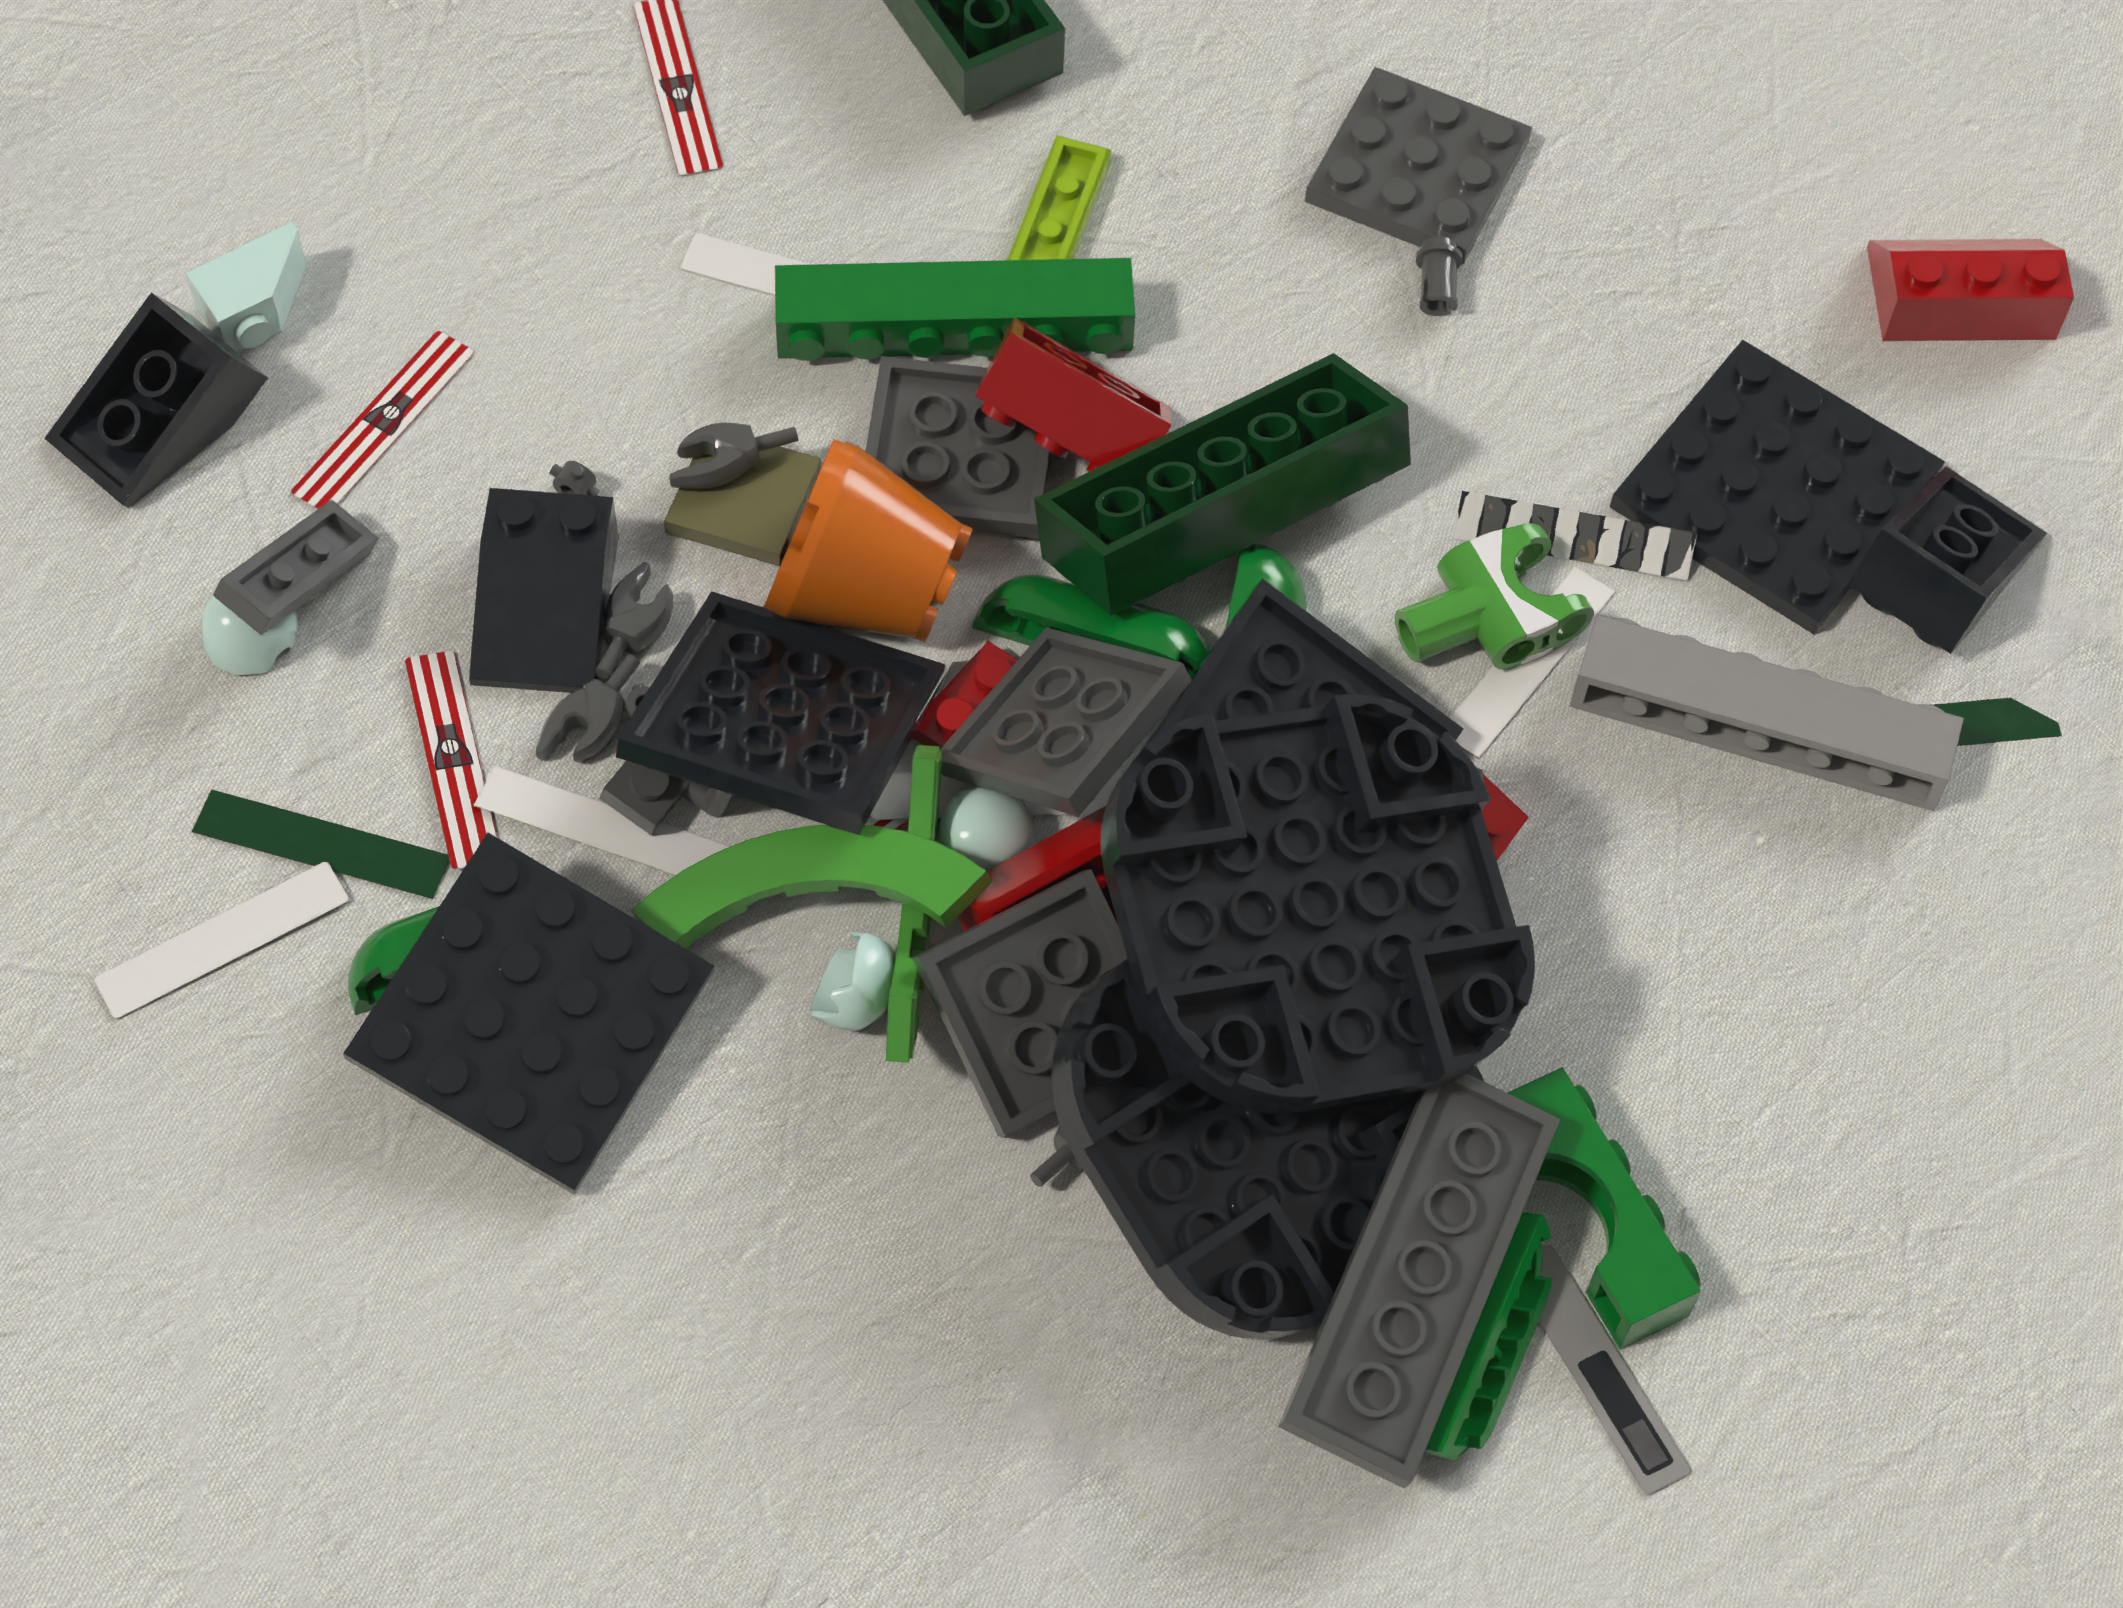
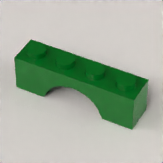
[1507,1067,1701,1350]

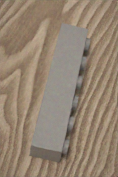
[1569,614,1964,811]

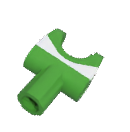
[1394,523,1594,670]

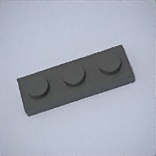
[213,500,379,635]

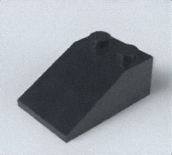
[44,292,268,508]
[1847,466,2047,654]
[469,488,619,693]

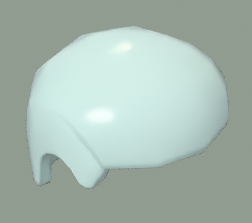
[201,593,298,675]
[937,786,1034,871]
[810,931,895,1031]

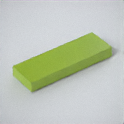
[1007,135,1111,260]

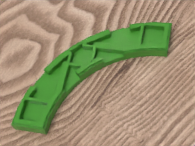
[886,745,942,1063]
[631,825,992,949]

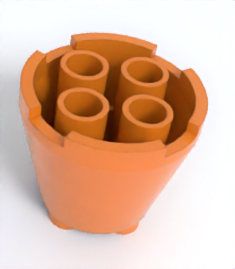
[764,438,973,643]

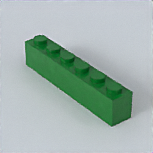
[775,258,1135,361]

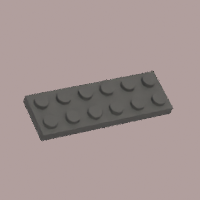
[1278,1074,1560,1489]

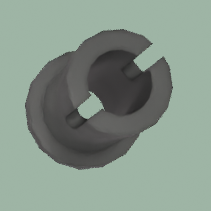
[1416,237,1463,316]

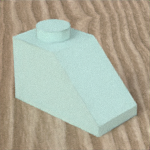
[185,222,306,353]

